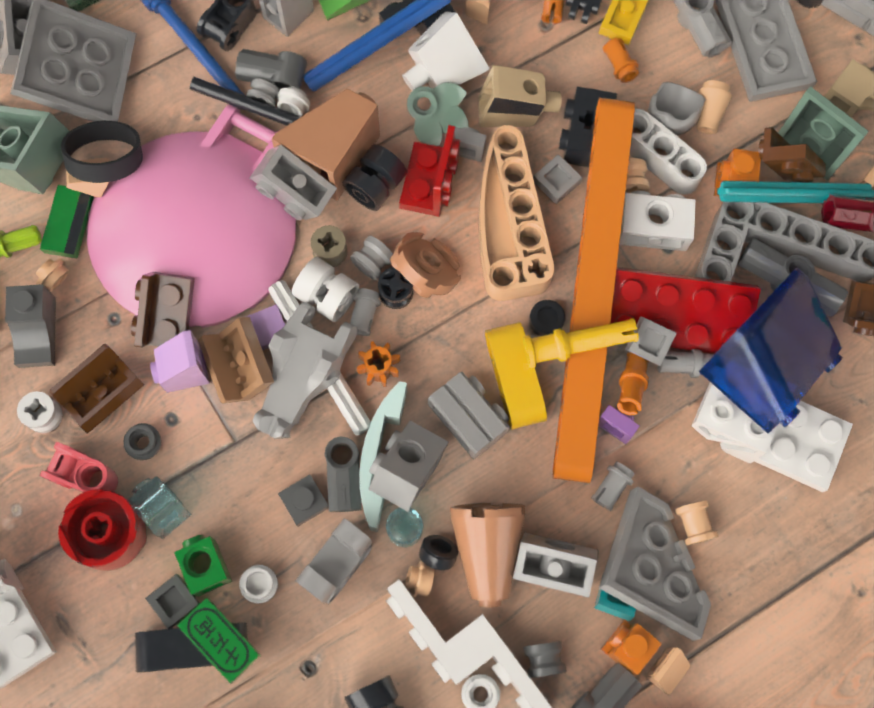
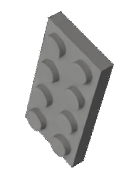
[715,0,817,102]

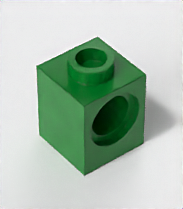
[174,534,233,597]

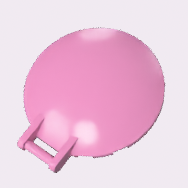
[87,104,296,328]

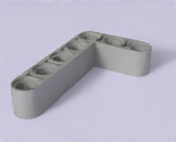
[694,202,874,282]

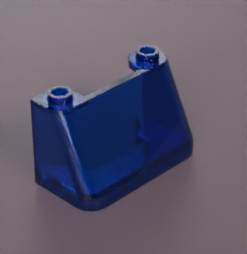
[699,267,843,434]

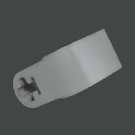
[295,518,373,604]

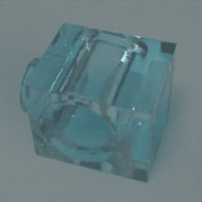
[128,476,192,539]

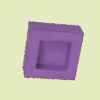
[598,405,640,444]

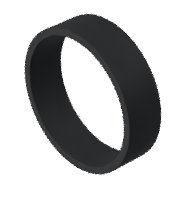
[61,121,143,183]

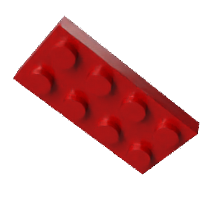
[610,267,761,357]

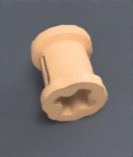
[675,500,719,546]

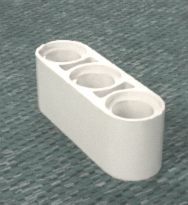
[630,109,707,195]

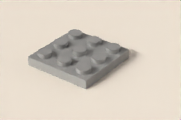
[10,0,136,122]

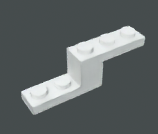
[386,579,552,708]

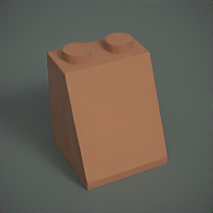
[272,88,380,201]

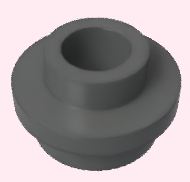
[123,423,161,461]

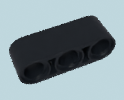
[135,623,248,673]

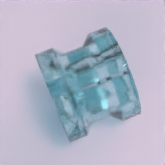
[386,508,423,548]

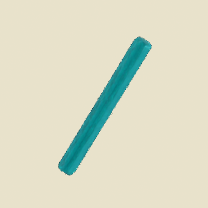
[717,180,874,204]

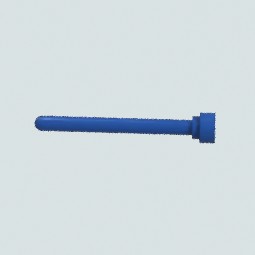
[140,0,244,110]

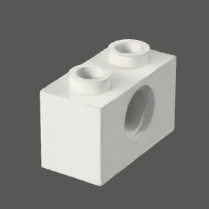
[619,191,696,251]

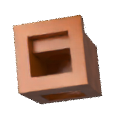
[714,148,761,197]
[600,620,662,675]

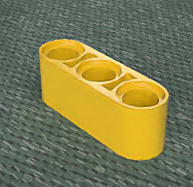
[485,322,547,430]

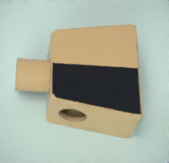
[478,65,562,127]

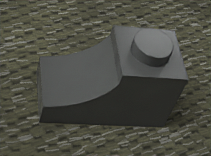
[5,284,56,368]

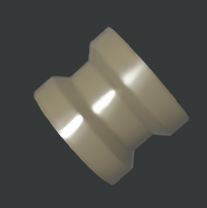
[311,225,347,267]

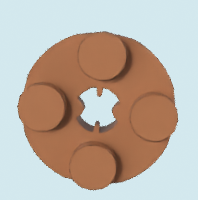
[390,232,461,298]

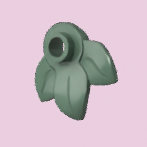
[407,82,469,146]

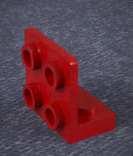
[399,125,461,217]

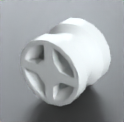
[17,391,63,433]

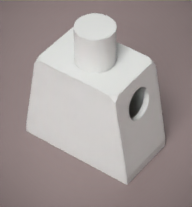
[402,12,490,91]

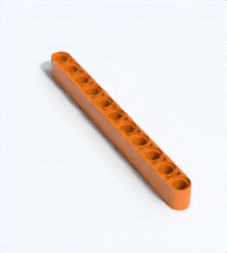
[552,97,635,483]

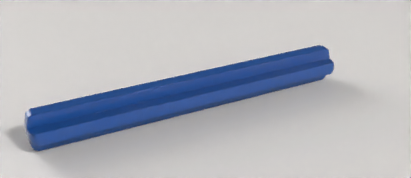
[303,0,451,91]

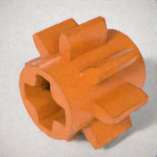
[356,341,401,387]

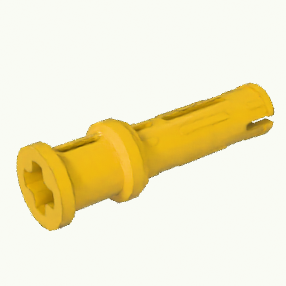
[523,318,639,368]

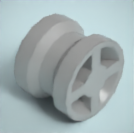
[350,236,393,280]

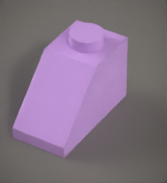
[150,330,210,393]

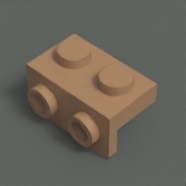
[198,317,274,404]

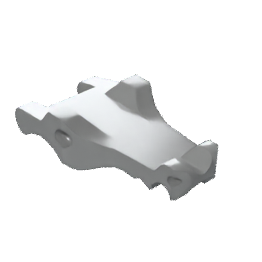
[253,302,357,439]

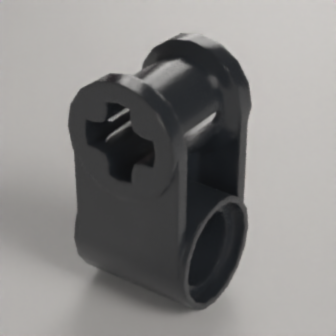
[197,0,256,51]

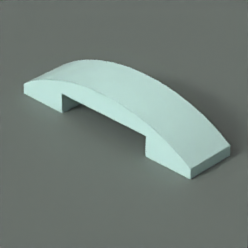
[359,381,407,532]

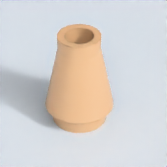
[697,80,732,134]

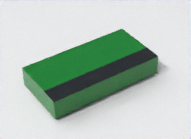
[40,185,94,259]

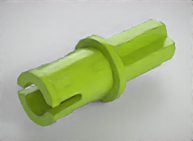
[0,225,42,258]

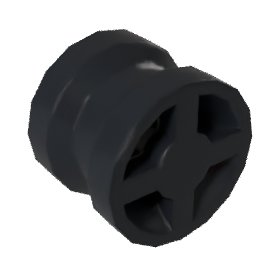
[378,267,413,309]

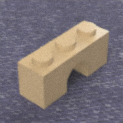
[824,59,874,117]

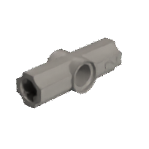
[673,0,732,58]

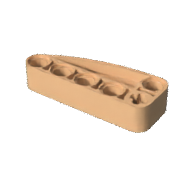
[479,125,554,301]

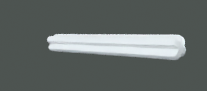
[268,280,371,435]

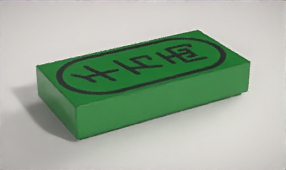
[177,597,261,684]

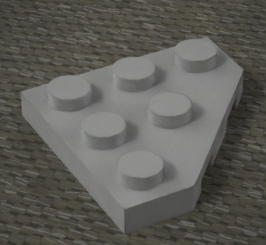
[599,487,711,641]

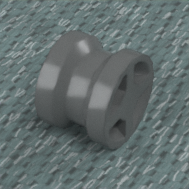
[524,641,567,678]

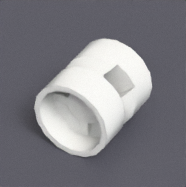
[292,257,359,322]

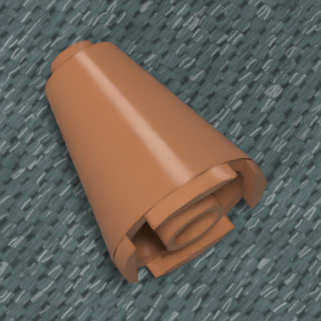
[450,503,526,607]

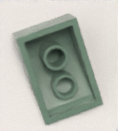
[778,86,869,181]
[0,105,70,195]

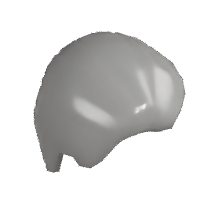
[648,82,705,135]

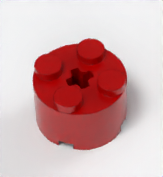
[58,489,147,571]

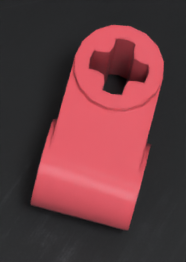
[39,442,118,493]

